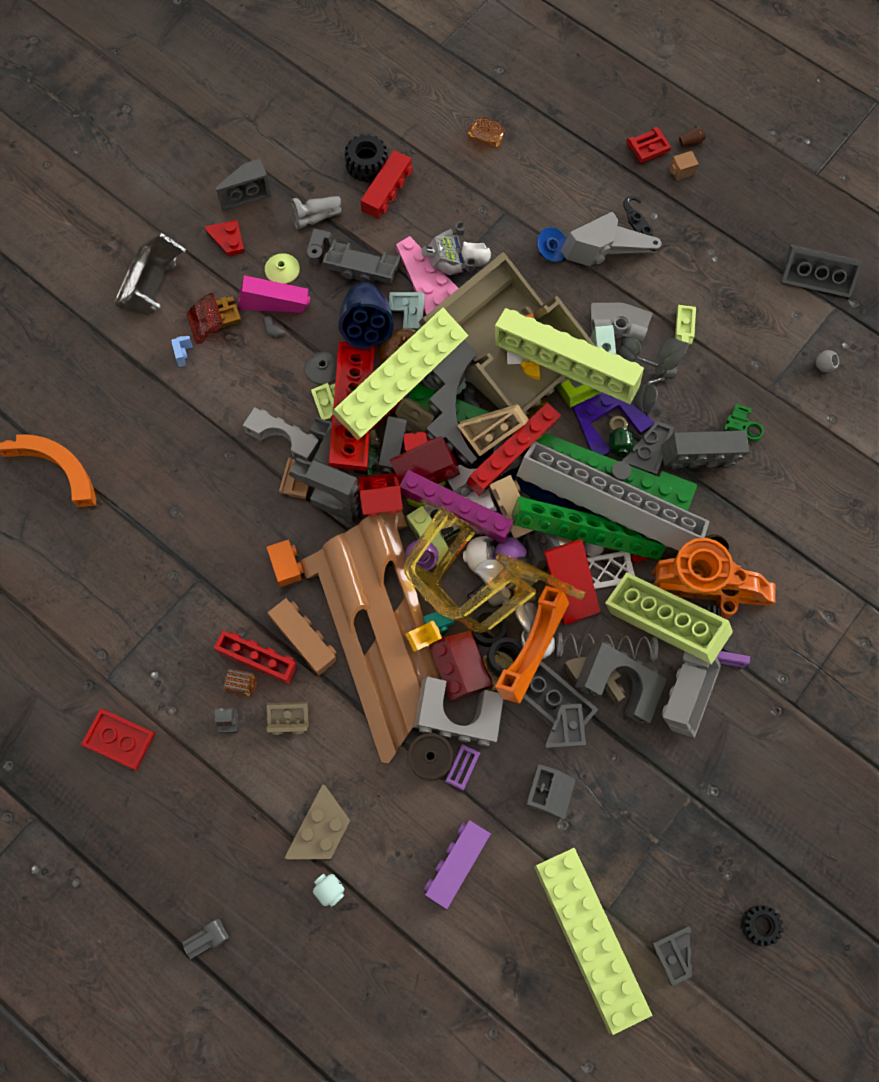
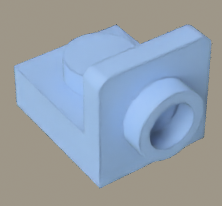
[171,336,193,367]

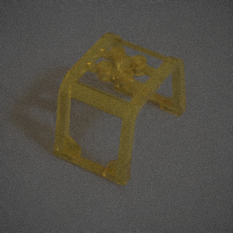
[404,507,536,633]

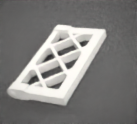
[587,551,635,590]

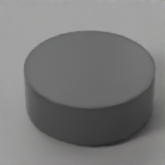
[611,461,631,481]

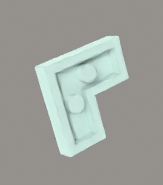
[389,292,425,330]

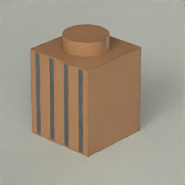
[670,151,699,180]

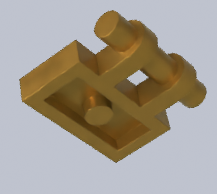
[199,296,241,332]

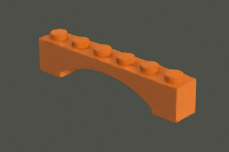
[495,586,569,704]

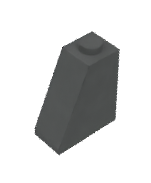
[379,416,407,474]

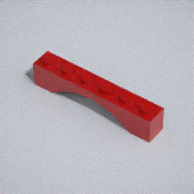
[466,402,561,497]

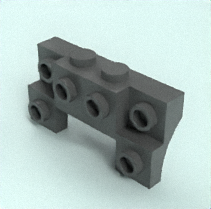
[323,239,401,284]
[289,417,349,484]

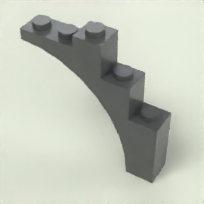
[425,340,477,467]

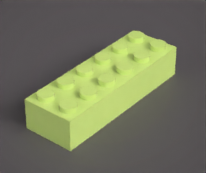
[605,572,733,665]

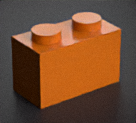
[267,539,304,587]

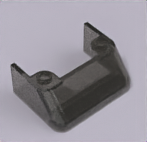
[115,233,186,315]

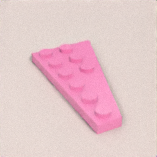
[396,236,459,315]

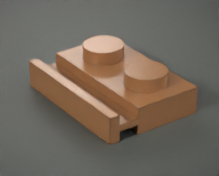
[279,457,311,499]

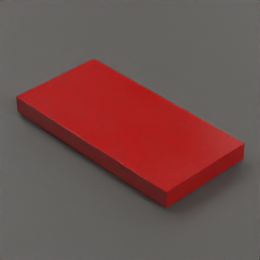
[543,539,601,625]

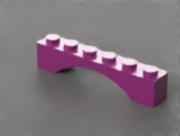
[400,470,513,544]

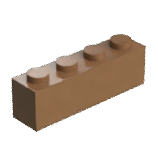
[267,598,337,676]

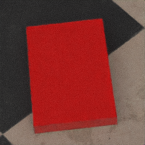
[81,708,156,771]

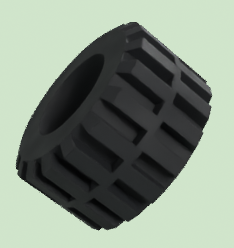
[345,134,388,182]

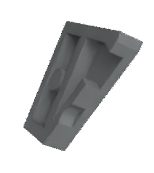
[545,704,586,749]
[651,926,692,986]

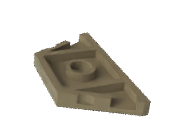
[284,784,351,860]

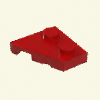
[205,220,245,256]

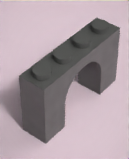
[305,460,362,523]
[575,641,667,723]

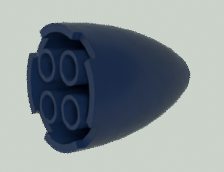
[338,282,394,349]

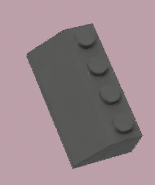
[781,244,863,298]

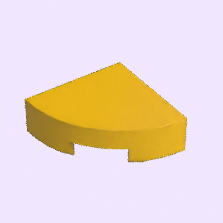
[521,361,540,380]

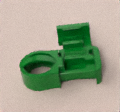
[724,404,764,442]

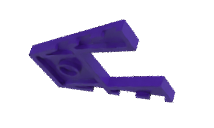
[572,392,655,456]

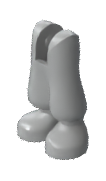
[291,196,341,230]

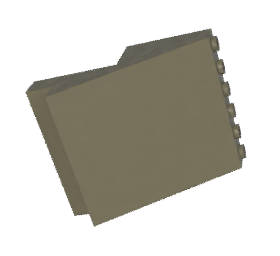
[419,252,596,415]

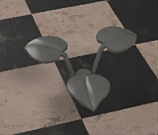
[618,337,690,416]

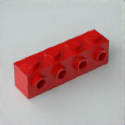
[214,631,298,685]

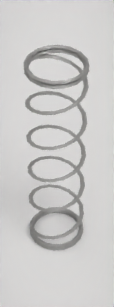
[556,632,658,662]

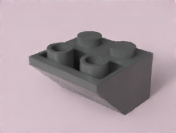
[525,764,576,820]

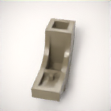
[563,657,625,705]

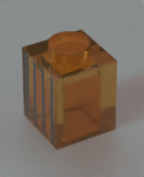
[223,668,257,696]

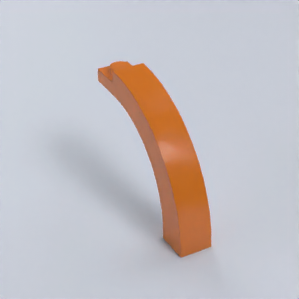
[0,435,96,507]

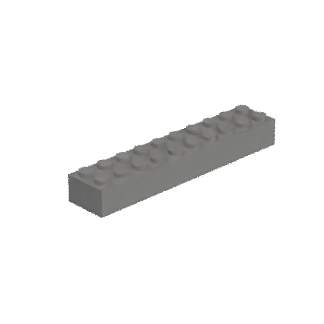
[516,442,710,551]

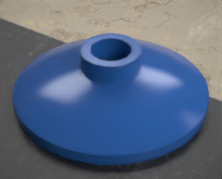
[537,227,566,262]

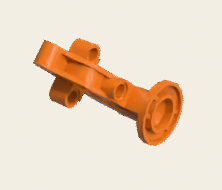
[652,538,776,619]

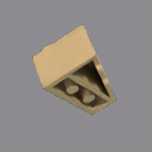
[457,404,529,456]
[490,475,535,539]

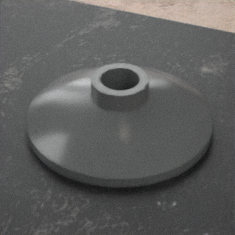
[305,352,337,385]

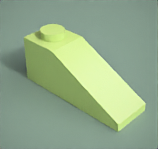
[406,506,454,569]

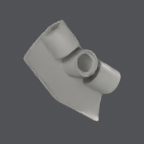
[591,303,653,343]

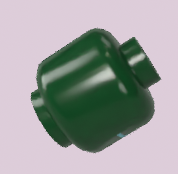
[609,428,634,457]

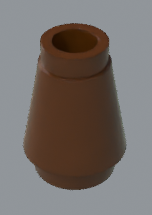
[679,126,706,147]

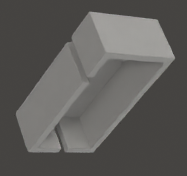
[662,652,721,738]

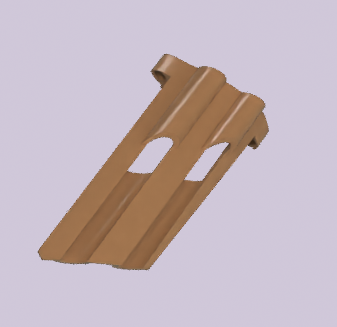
[300,510,441,764]

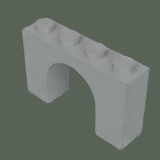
[413,677,503,747]

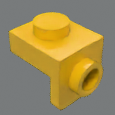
[406,621,442,652]

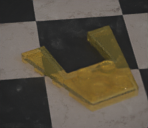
[496,552,586,600]

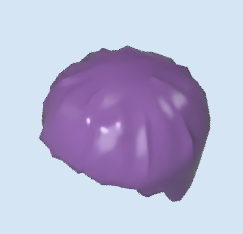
[493,537,527,567]
[405,539,439,572]

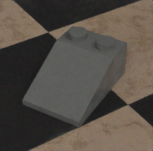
[215,159,271,211]

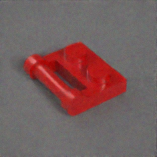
[626,127,671,163]

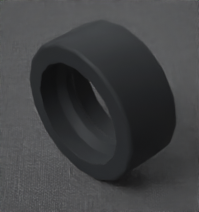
[470,608,508,647]
[487,637,523,676]

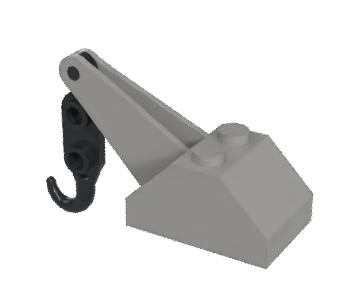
[561,196,661,266]

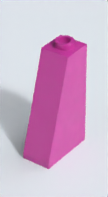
[237,275,310,313]

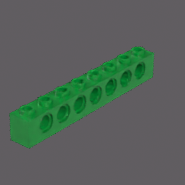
[512,496,666,560]

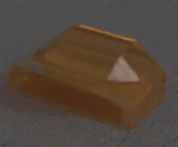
[468,117,505,147]

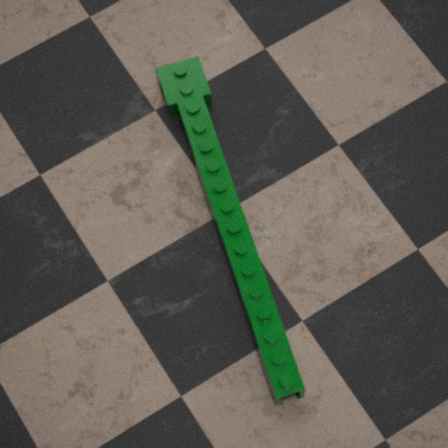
[409,384,698,511]

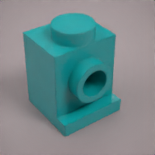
[423,609,454,634]

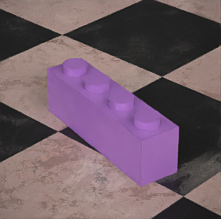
[424,820,491,910]

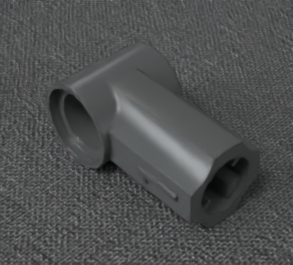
[182,918,229,959]

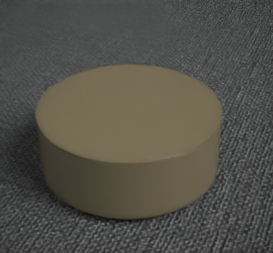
[608,416,628,433]

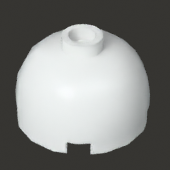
[463,536,495,572]

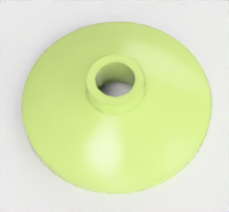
[265,254,300,284]

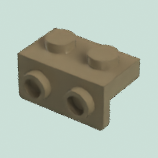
[266,702,309,735]

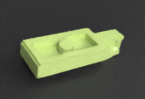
[675,305,696,344]

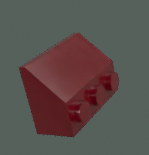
[390,436,460,484]
[429,630,493,702]

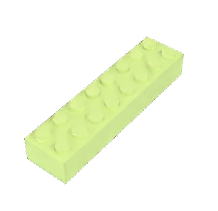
[331,308,469,440]
[495,308,644,404]
[534,848,653,1035]

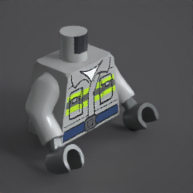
[422,221,475,275]

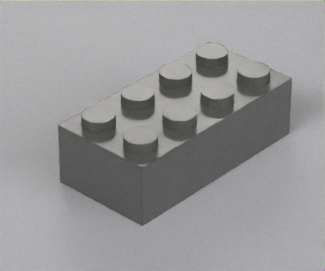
[661,431,750,469]
[521,661,598,728]

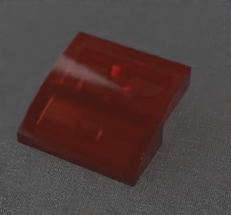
[186,293,223,344]

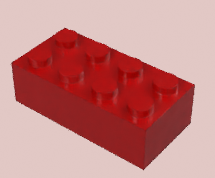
[358,473,403,517]

